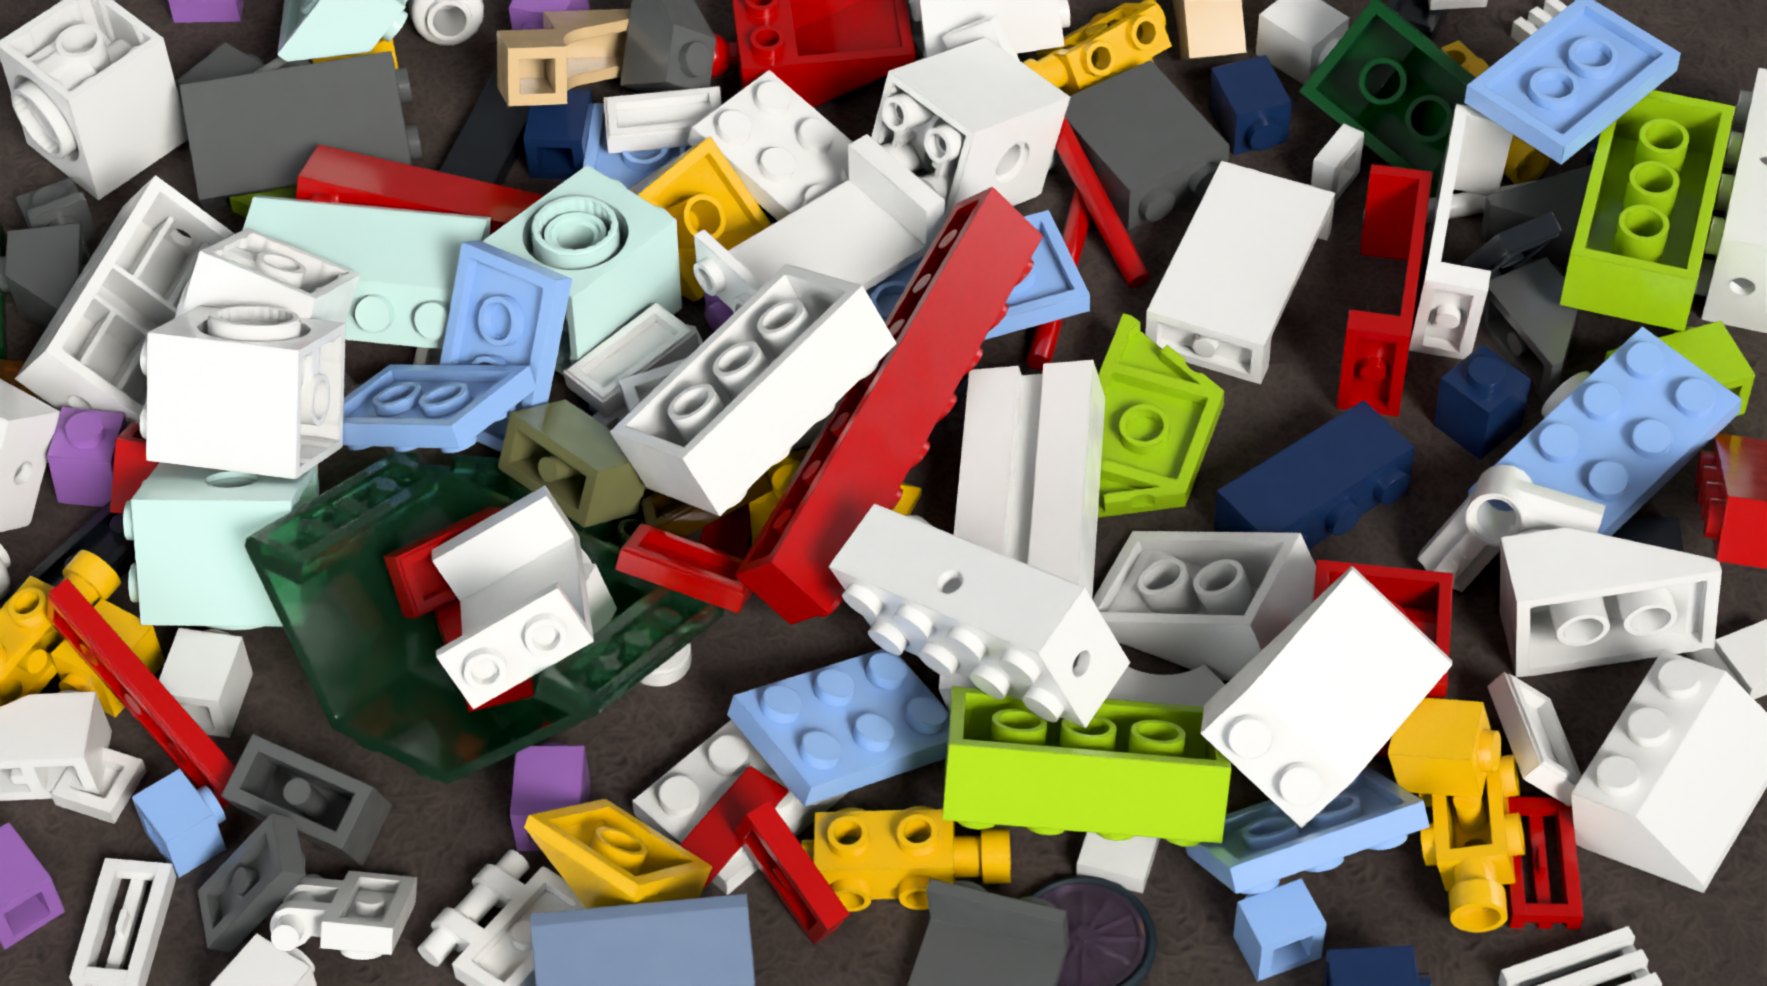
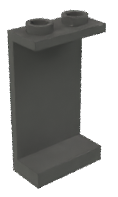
[179,51,423,211]
[907,879,1070,986]

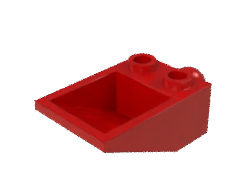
[711,0,915,108]

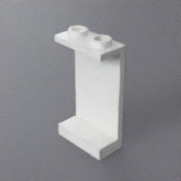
[1409,104,1513,359]
[693,134,945,313]
[1145,161,1335,384]
[432,486,594,709]

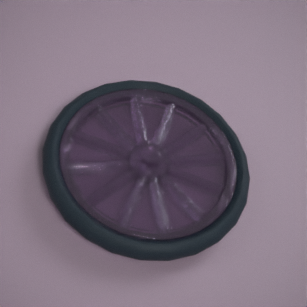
[1028,876,1158,986]

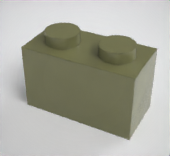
[498,399,645,528]

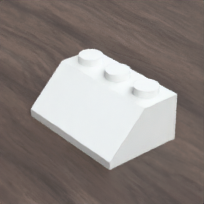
[1571,650,1767,893]

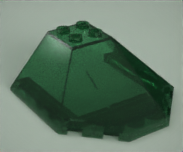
[244,451,725,785]

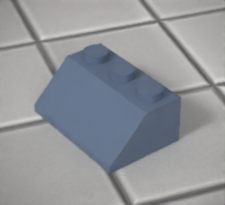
[530,894,756,986]

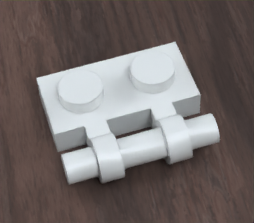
[418,849,586,986]
[270,871,417,960]

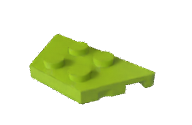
[1098,313,1224,518]

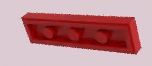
[46,578,235,810]

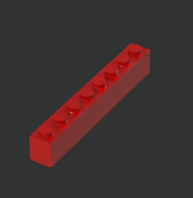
[735,186,1043,625]

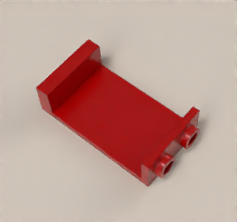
[1336,164,1433,417]

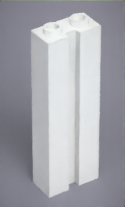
[939,360,1105,712]

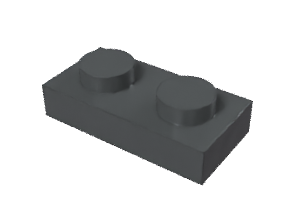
[198,813,306,952]

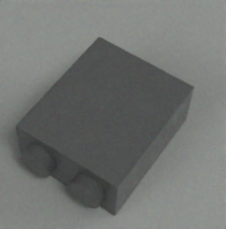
[1065,60,1230,231]

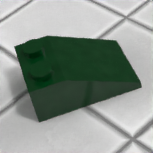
[1299,0,1477,198]

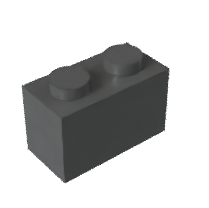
[221,734,393,866]

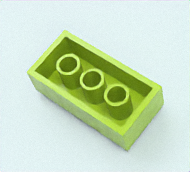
[1560,90,1736,332]
[942,686,1231,847]

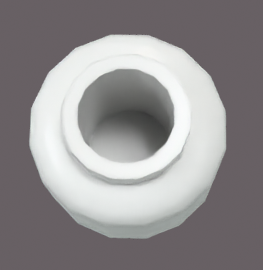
[408,0,484,45]

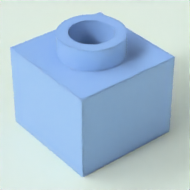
[132,768,226,878]
[1233,878,1326,982]

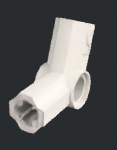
[1418,464,1606,592]

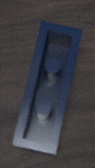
[1214,400,1415,552]

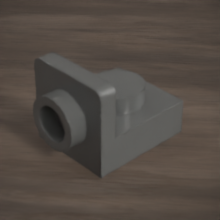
[15,177,98,241]

